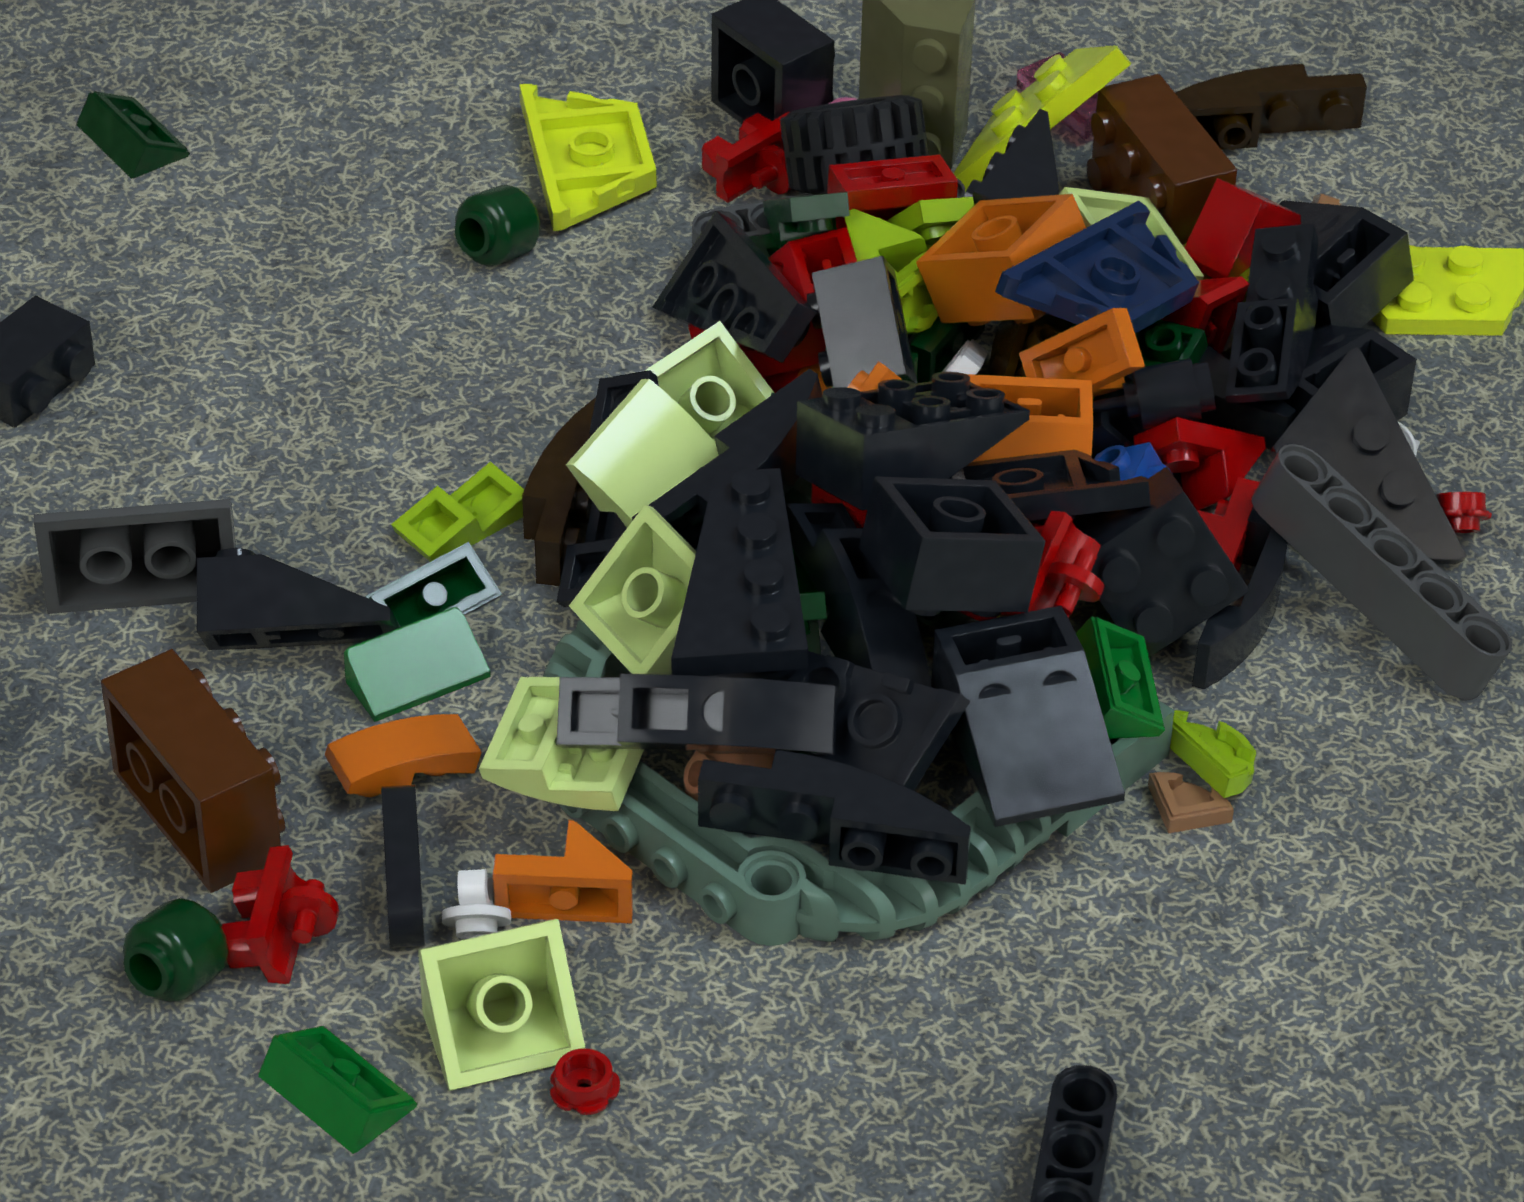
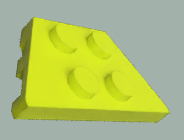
[953,45,1131,193]
[519,84,657,231]
[1372,245,1524,336]

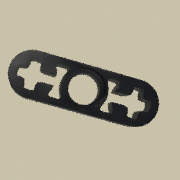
[381,785,425,948]

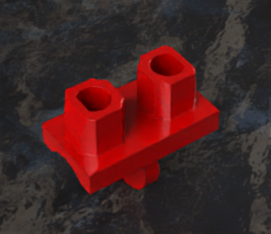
[702,111,791,203]
[999,511,1105,618]
[222,845,340,984]

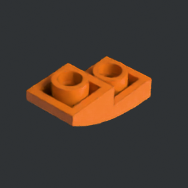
[325,714,482,797]

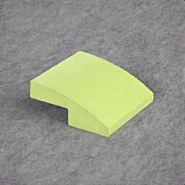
[566,379,719,528]
[479,677,644,811]

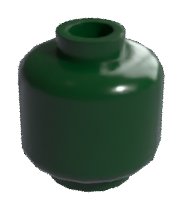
[455,185,540,266]
[123,898,228,1003]

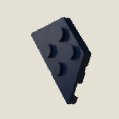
[995,200,1199,333]

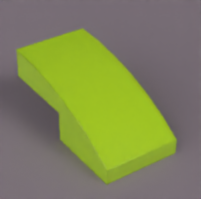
[391,461,525,562]

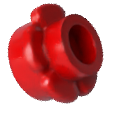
[1436,492,1492,533]
[550,1048,620,1115]

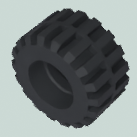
[780,95,929,193]

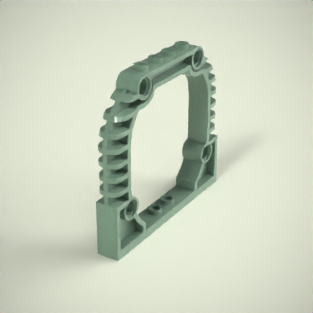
[543,477,1174,946]

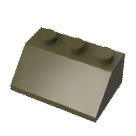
[859,0,976,169]

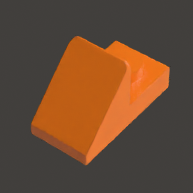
[1019,308,1145,397]
[493,820,633,923]

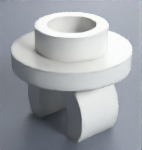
[442,869,511,939]

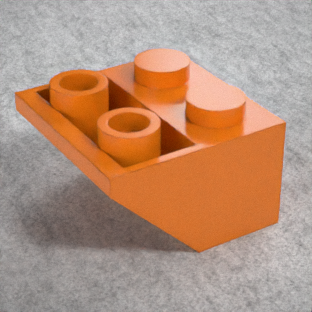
[967,374,1093,462]

